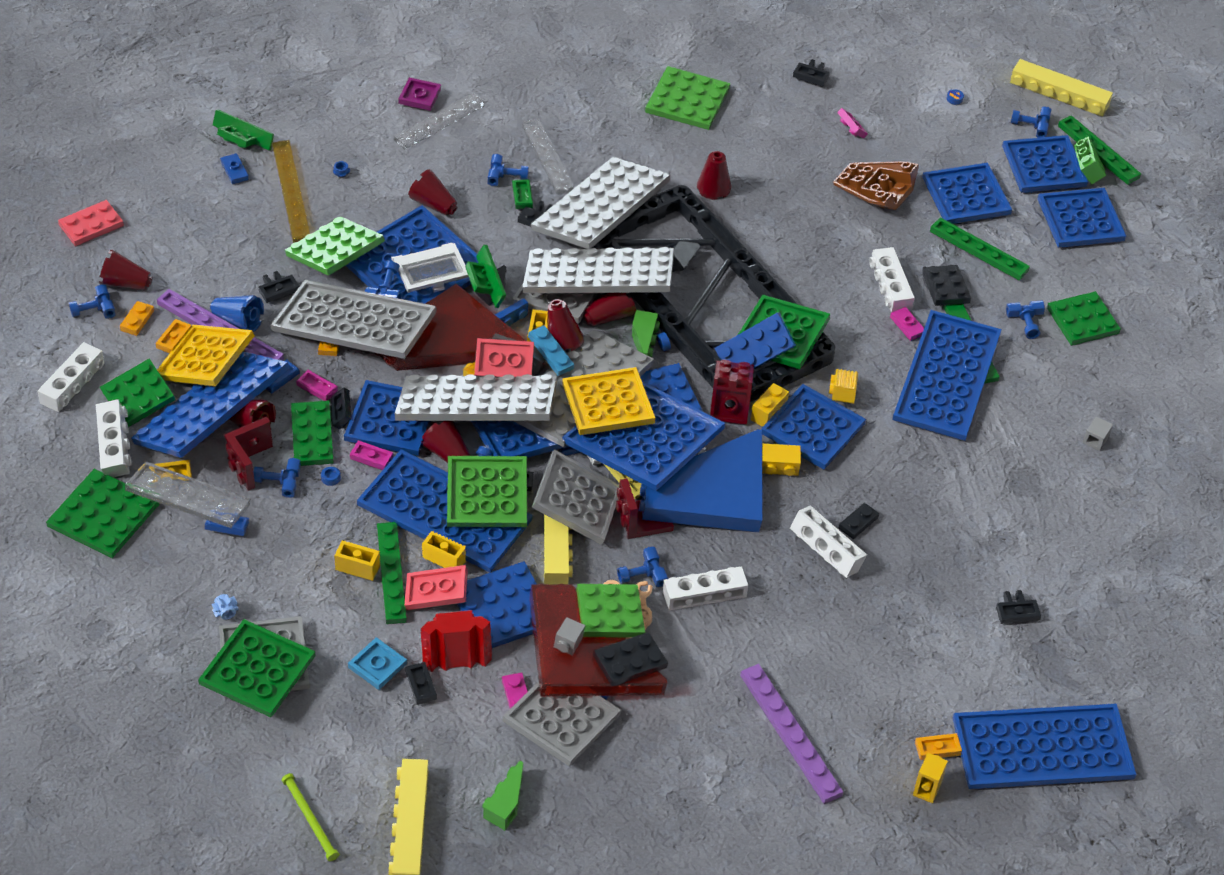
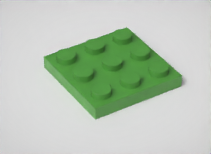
[576,584,645,637]

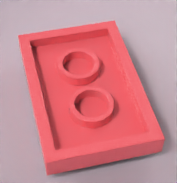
[58,200,124,246]
[474,338,534,377]
[405,565,468,610]

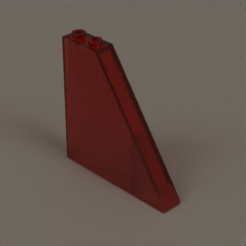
[374,284,526,371]
[529,584,667,697]

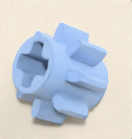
[212,594,238,620]

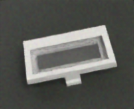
[391,243,469,292]

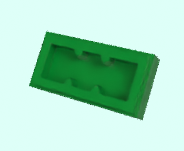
[512,179,533,209]

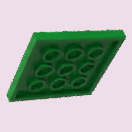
[738,295,830,369]
[46,469,160,559]
[198,619,316,718]

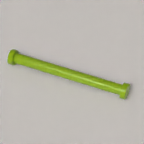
[281,773,340,862]

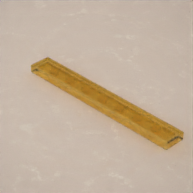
[272,140,310,243]

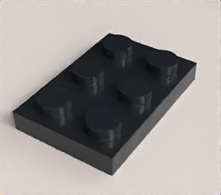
[922,265,971,306]
[593,632,668,687]

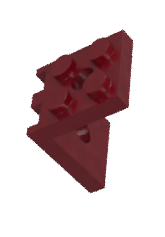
[710,360,754,424]
[224,417,273,491]
[616,478,674,539]

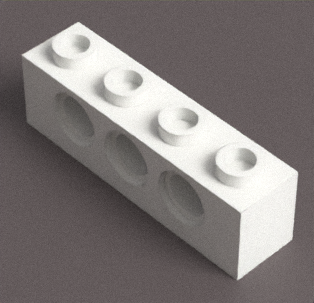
[869,247,915,313]
[37,342,104,412]
[96,399,132,477]
[790,506,867,578]
[663,566,748,611]

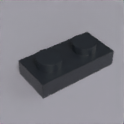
[331,387,351,429]
[838,502,879,539]
[405,662,437,705]

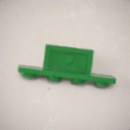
[213,109,274,150]
[465,244,506,308]

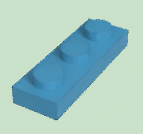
[528,325,574,376]

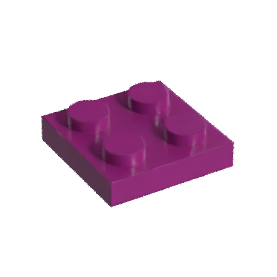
[398,77,441,111]

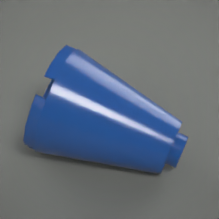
[210,295,264,332]

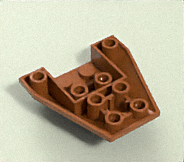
[833,161,919,210]

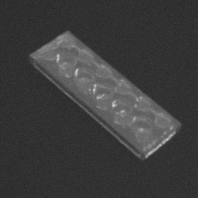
[125,461,250,528]

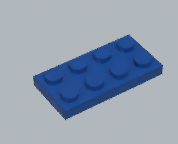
[715,312,796,369]

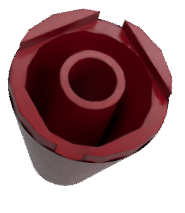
[697,151,731,200]
[408,169,458,216]
[99,250,153,290]
[584,292,636,326]
[547,299,584,352]
[229,399,276,429]
[421,421,471,463]

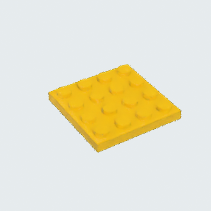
[157,325,255,386]
[562,367,655,435]

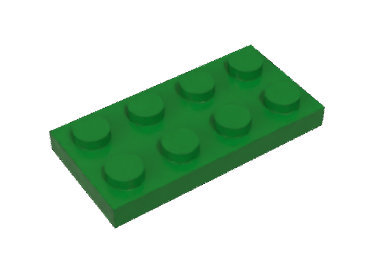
[291,400,334,466]

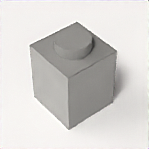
[1083,417,1113,451]
[554,617,585,655]

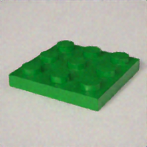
[1047,291,1121,346]
[100,358,176,427]

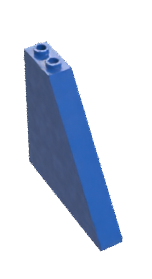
[639,429,762,532]

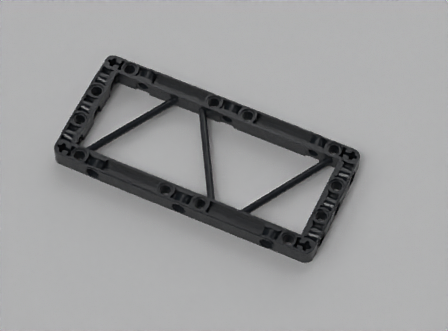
[592,185,836,407]

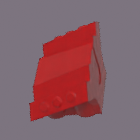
[421,610,492,672]

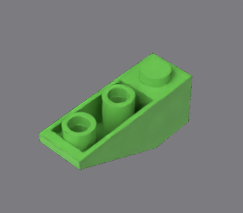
[1074,136,1106,185]
[632,310,660,358]
[482,761,523,831]

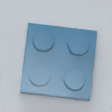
[348,637,407,690]

